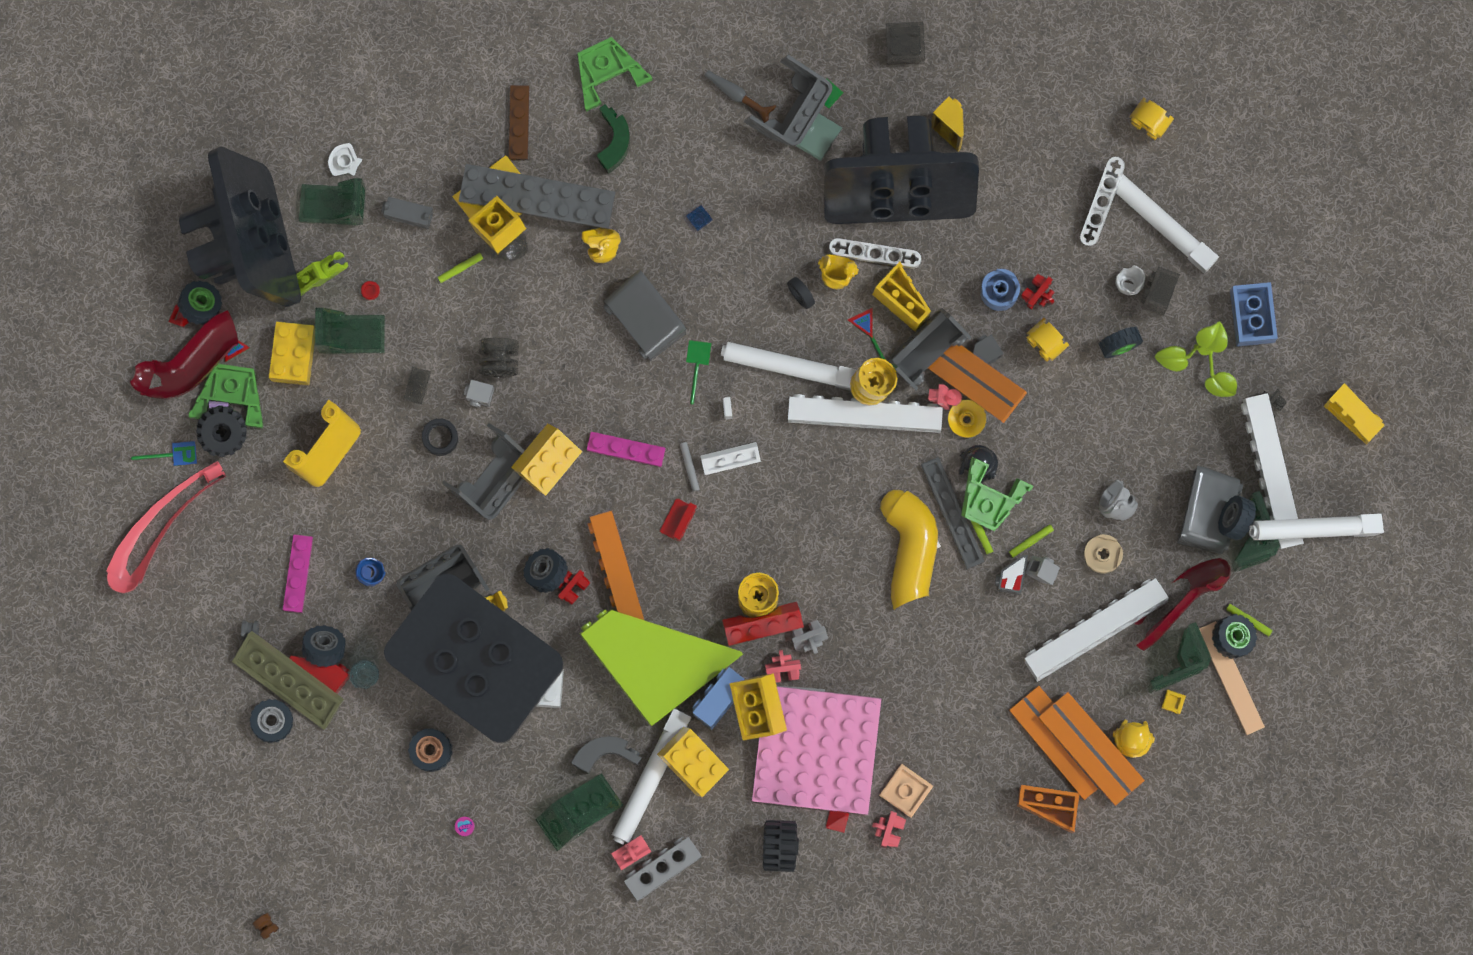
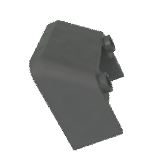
[744,55,832,146]
[887,308,972,390]
[442,423,525,520]
[396,545,490,611]

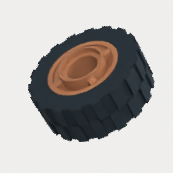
[408,728,453,772]

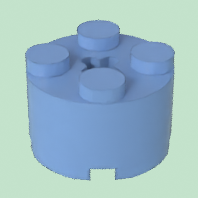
[981,269,1020,311]

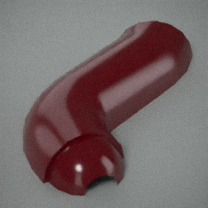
[130,310,238,399]
[1134,558,1231,651]

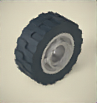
[250,699,293,743]

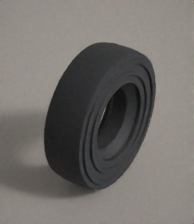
[787,277,815,309]

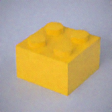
[468,196,526,254]

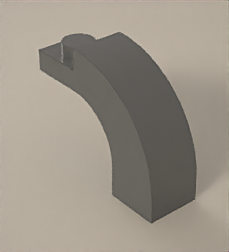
[571,736,642,774]

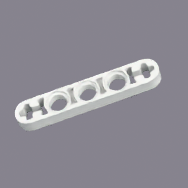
[1080,157,1125,246]
[829,238,921,269]

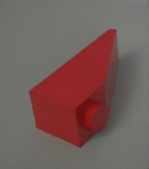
[289,656,351,694]

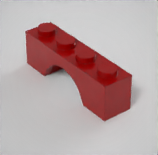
[722,602,804,646]

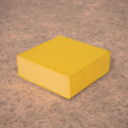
[1161,690,1186,714]

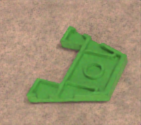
[578,37,652,112]
[188,364,263,428]
[961,457,1033,531]

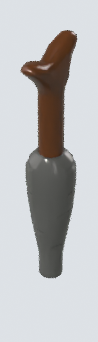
[705,70,776,123]

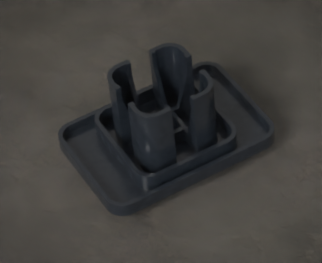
[824,116,979,224]
[179,146,301,307]
[384,574,564,743]

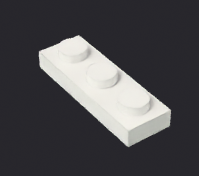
[701,442,761,475]

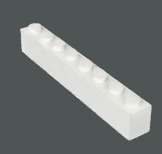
[1241,393,1304,549]
[788,394,943,433]
[1025,578,1168,682]

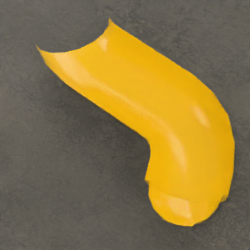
[880,490,938,610]

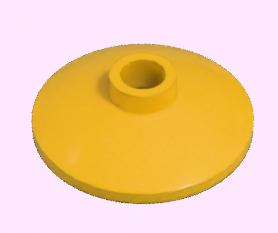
[948,400,986,438]

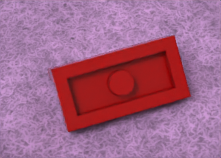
[660,499,697,542]

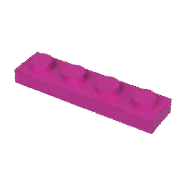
[587,432,666,467]
[283,535,313,613]

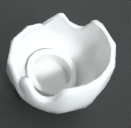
[1116,265,1145,295]

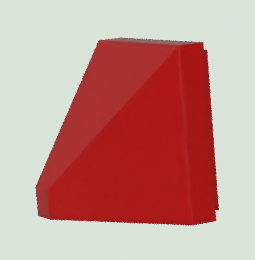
[168,305,189,327]
[826,810,849,833]

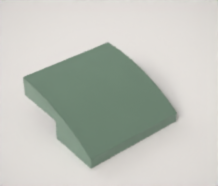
[796,114,842,161]

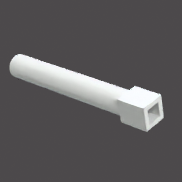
[1104,168,1219,274]
[721,342,857,391]
[1249,514,1384,540]
[611,709,691,845]

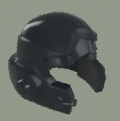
[959,445,998,484]

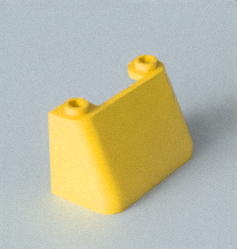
[283,400,361,487]

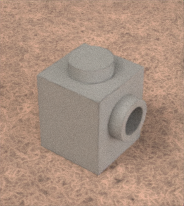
[464,380,494,407]
[1025,556,1060,585]

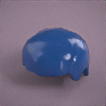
[355,557,386,586]

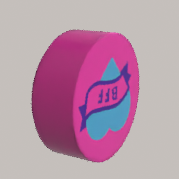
[455,817,475,836]

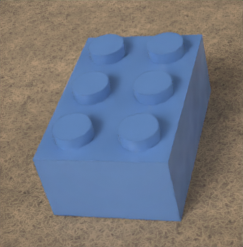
[1230,282,1278,346]
[692,667,744,731]

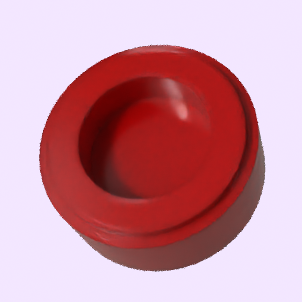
[361,281,380,300]

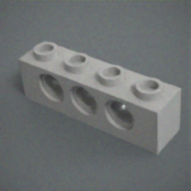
[624,837,702,901]

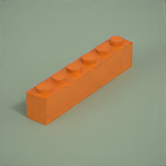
[587,511,644,620]

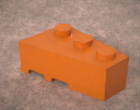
[1017,785,1079,834]

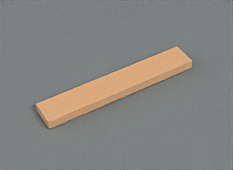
[1198,621,1265,735]

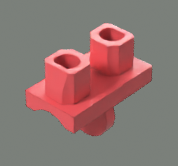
[928,384,962,410]
[765,650,801,683]
[872,811,906,848]
[611,835,651,870]

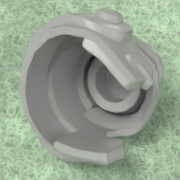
[1099,480,1138,521]

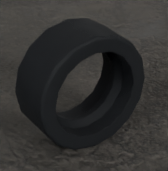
[422,418,458,456]

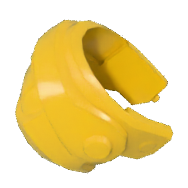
[582,228,621,263]
[818,255,859,290]
[1113,719,1155,758]

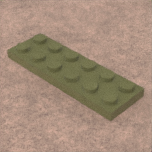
[232,631,344,730]

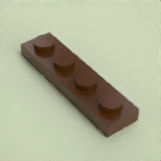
[509,85,530,160]

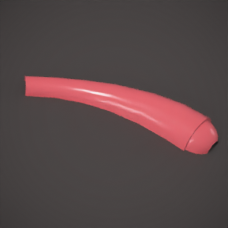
[106,461,226,593]

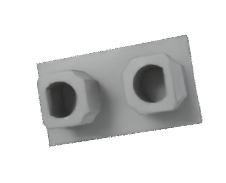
[792,620,828,654]

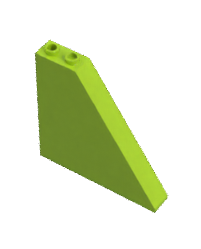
[579,609,743,726]

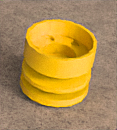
[850,358,898,406]
[738,572,779,618]

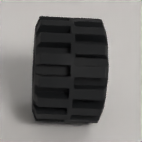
[196,405,247,457]
[762,820,799,872]

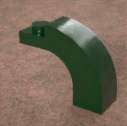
[597,104,630,174]

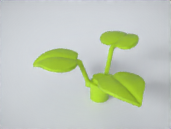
[1155,321,1237,397]

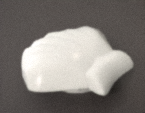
[328,143,362,176]

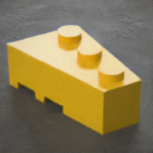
[872,262,931,331]
[1324,383,1384,445]

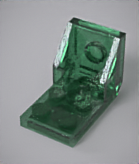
[299,178,366,225]
[315,308,385,354]
[1232,491,1280,572]
[1147,622,1212,694]
[535,773,623,851]

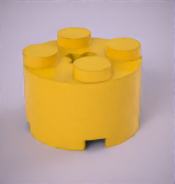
[1130,97,1174,140]
[1026,318,1069,362]

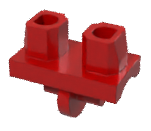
[1021,274,1055,310]
[558,570,590,604]

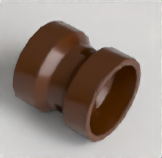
[252,913,279,940]

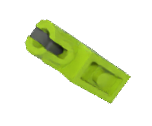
[296,252,348,296]

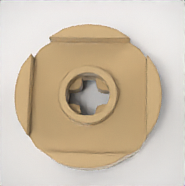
[1084,534,1123,574]

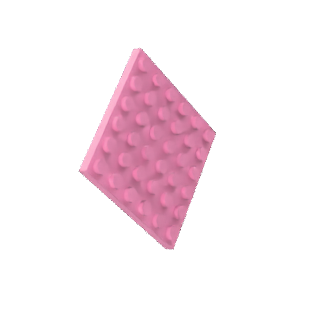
[752,686,881,815]

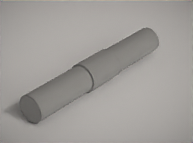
[680,442,700,492]

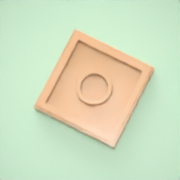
[879,764,933,818]

